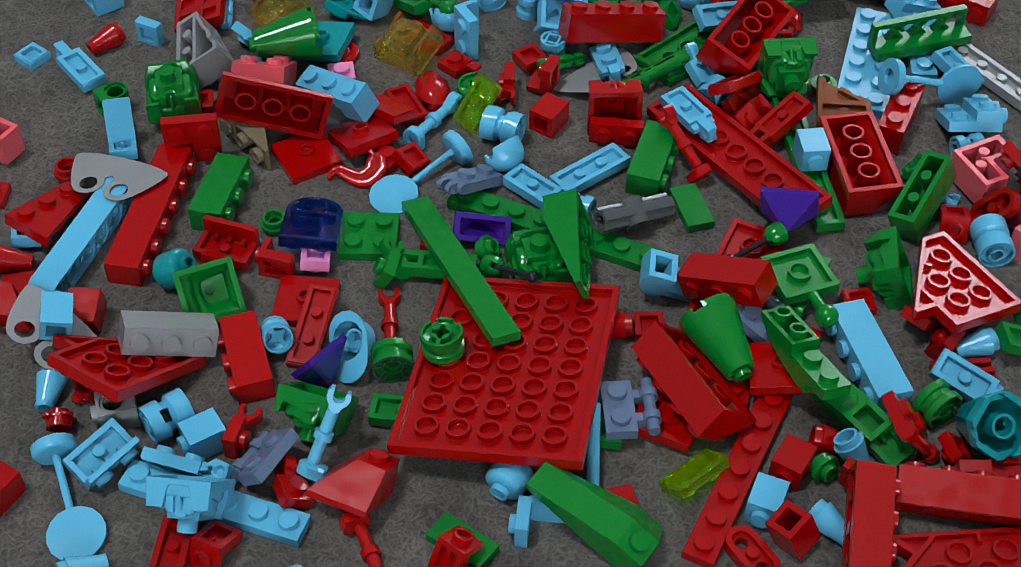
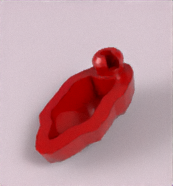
[414,70,451,112]

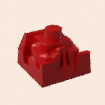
[587,79,644,135]

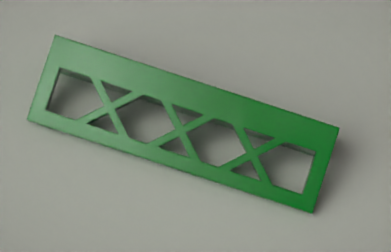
[866,4,972,62]

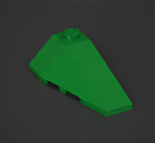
[539,188,594,300]
[525,462,663,567]

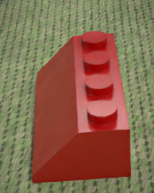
[695,0,796,73]
[214,71,333,140]
[817,110,904,216]
[631,321,757,441]

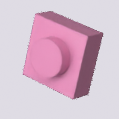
[327,61,356,79]
[300,245,331,273]

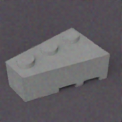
[176,11,234,90]

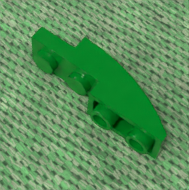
[761,305,852,401]
[808,381,916,467]

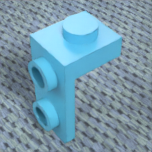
[102,97,138,160]
[508,495,566,548]

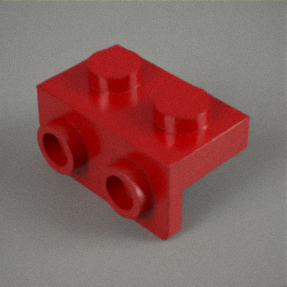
[192,215,261,271]

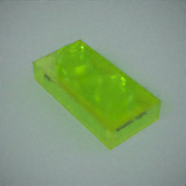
[453,72,502,133]
[658,448,730,500]

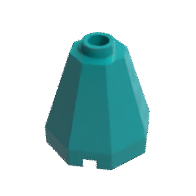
[955,390,1021,461]

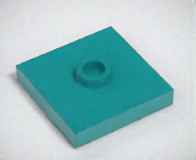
[293,21,357,62]

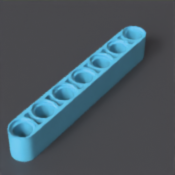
[28,176,135,292]

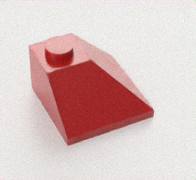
[305,448,400,518]

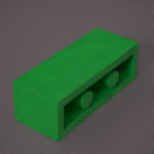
[625,119,679,197]
[887,150,956,242]
[187,152,254,231]

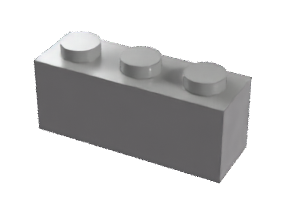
[117,310,219,357]

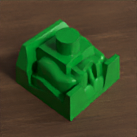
[756,37,818,98]
[144,59,203,124]
[504,226,573,283]
[856,226,913,310]
[171,256,247,322]
[274,381,360,442]

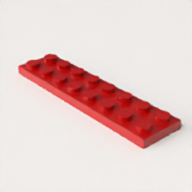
[647,83,833,213]

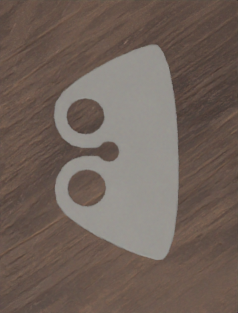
[554,48,638,93]
[71,153,168,201]
[6,284,97,370]

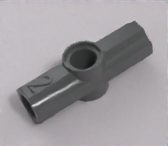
[592,193,675,234]

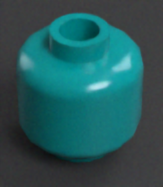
[152,248,196,290]

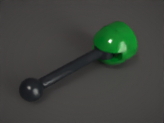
[727,221,789,257]
[480,254,538,283]

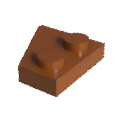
[816,76,871,127]

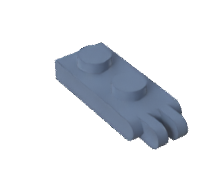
[436,164,503,195]

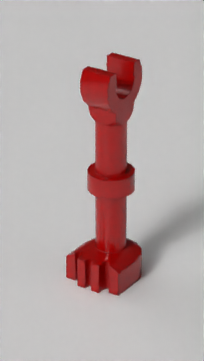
[781,8,802,38]
[655,104,713,184]
[378,288,406,343]
[339,512,384,567]

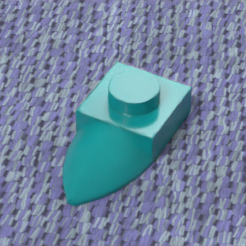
[324,0,370,21]

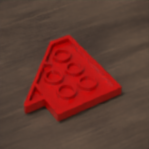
[911,231,1021,334]
[47,334,207,403]
[893,526,1021,567]

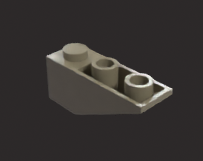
[220,118,271,170]

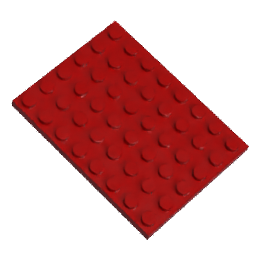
[387,276,620,470]

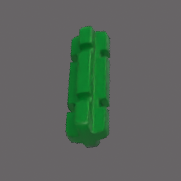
[536,52,584,70]
[900,154,922,180]

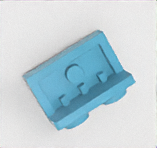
[454,0,479,61]
[62,417,141,490]

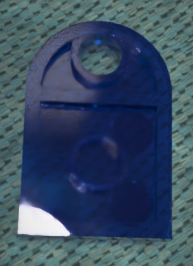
[278,197,343,252]

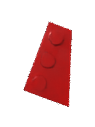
[4,180,89,247]

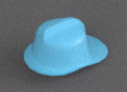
[329,310,376,384]

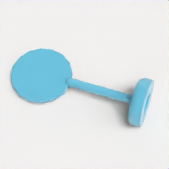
[878,58,982,104]
[369,130,473,215]
[30,432,107,561]

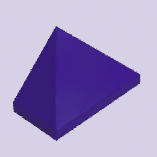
[760,186,819,232]
[453,211,511,246]
[291,333,347,388]

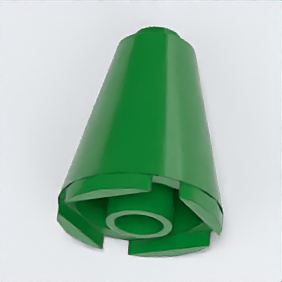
[247,5,322,58]
[678,293,755,382]

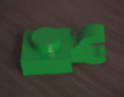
[372,234,404,289]

